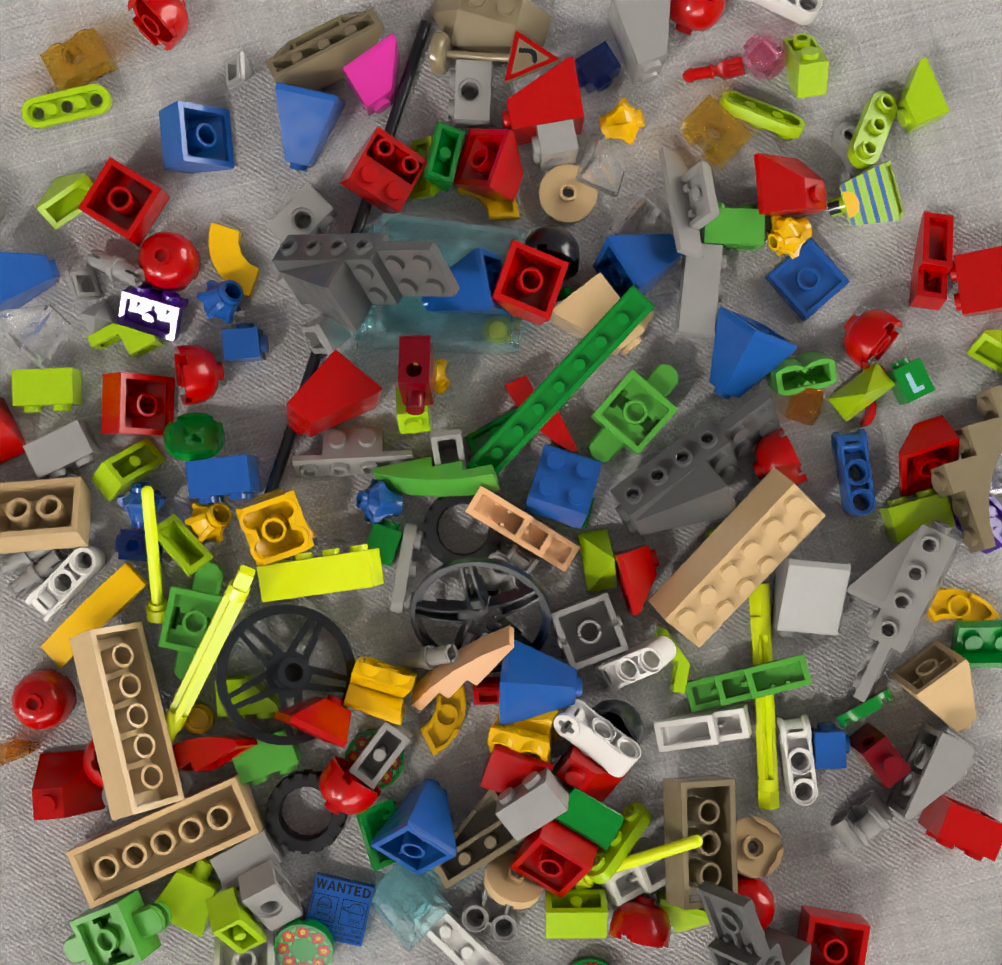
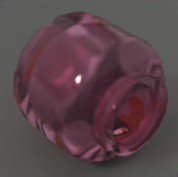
[742,34,787,80]

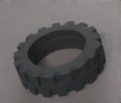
[423,495,502,568]
[265,769,347,854]

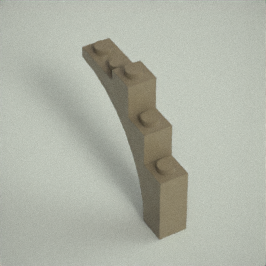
[930,385,1002,553]

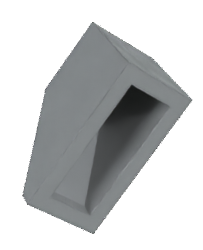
[300,314,352,354]
[430,427,466,470]

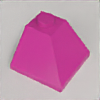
[343,33,401,116]

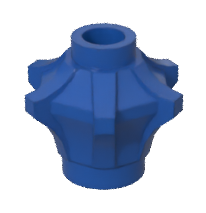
[197,280,244,324]
[356,479,403,524]
[117,482,166,529]

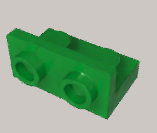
[950,620,1002,669]
[356,797,398,871]

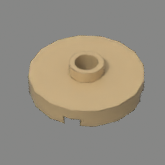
[538,164,598,225]
[736,817,784,878]
[484,853,543,910]

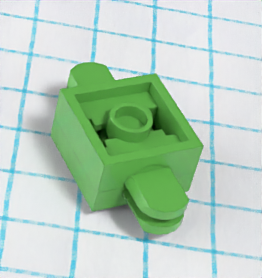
[588,364,679,463]
[158,562,231,680]
[64,889,172,965]

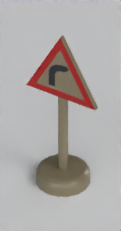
[430,30,561,84]

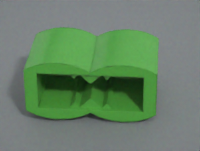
[767,351,837,395]

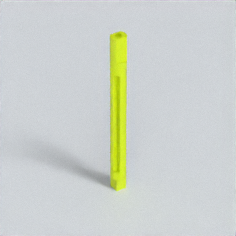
[165,564,256,744]
[749,583,780,810]

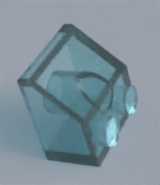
[371,863,452,951]

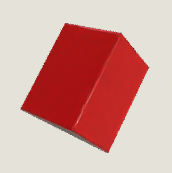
[472,676,500,705]

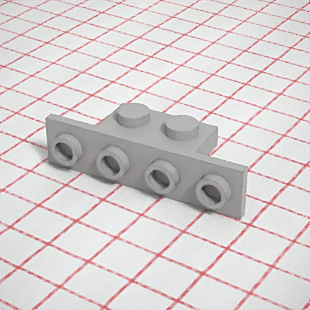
[659,147,720,259]
[292,427,414,479]

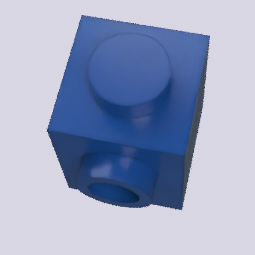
[222,323,269,363]
[811,722,850,769]

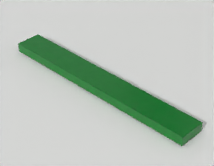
[466,285,656,476]

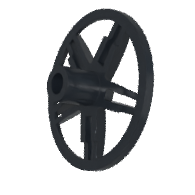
[410,557,551,673]
[216,604,355,745]

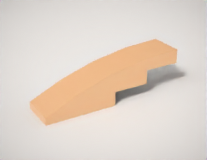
[465,486,580,572]
[411,625,514,711]

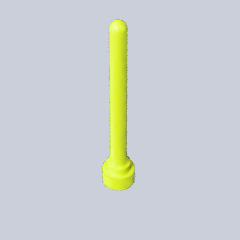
[141,486,167,624]
[575,834,703,889]

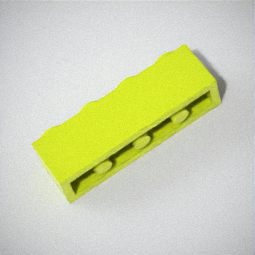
[257,544,384,602]

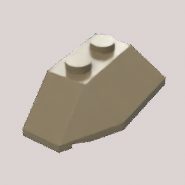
[431,0,552,63]
[266,8,384,91]

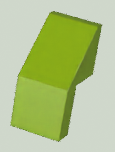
[87,323,164,358]
[654,625,690,694]

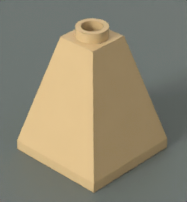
[889,640,977,733]

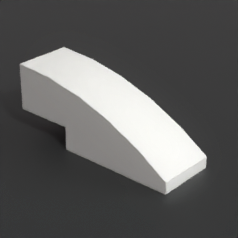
[653,703,753,752]
[601,858,666,906]

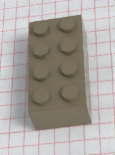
[663,775,738,910]

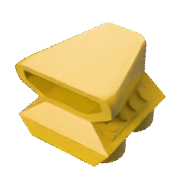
[235,488,316,566]
[343,655,418,726]
[488,709,560,764]

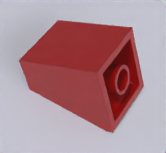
[502,57,585,146]
[950,246,1002,317]
[287,349,383,437]

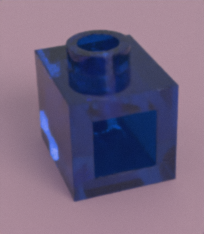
[575,41,621,94]
[115,529,163,562]

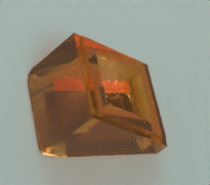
[785,388,824,426]
[0,738,40,766]

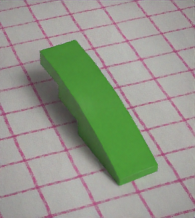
[373,457,500,497]
[685,654,813,713]

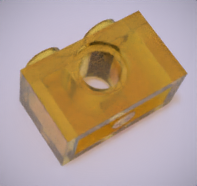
[40,27,118,91]
[680,94,752,169]

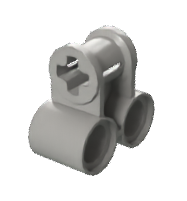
[478,543,539,606]
[829,789,894,849]
[462,886,518,943]

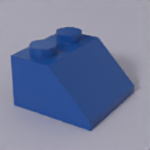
[159,101,235,173]

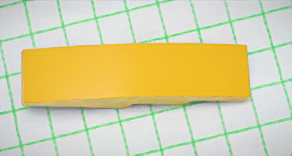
[40,562,148,668]

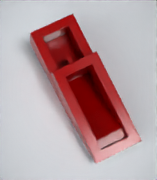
[909,211,954,311]
[504,375,578,453]
[172,735,258,772]

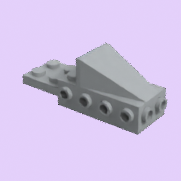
[847,520,964,703]

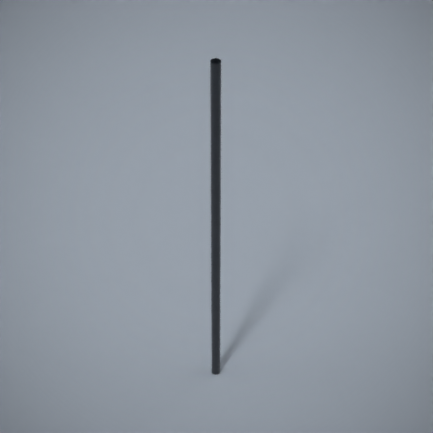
[264,20,432,494]

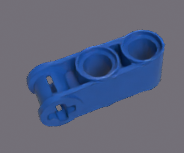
[831,429,876,517]

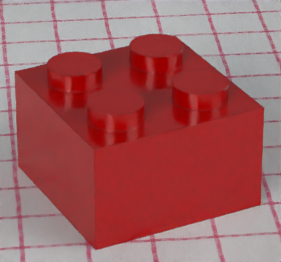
[78,157,170,247]
[918,794,1002,862]
[796,905,871,965]

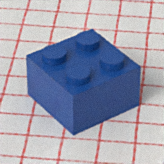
[523,444,602,529]
[185,454,262,504]

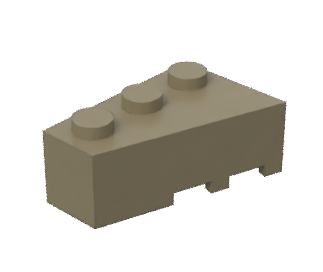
[434,789,526,889]

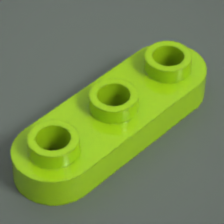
[21,84,113,129]
[718,90,806,140]
[847,91,897,170]
[587,802,651,884]

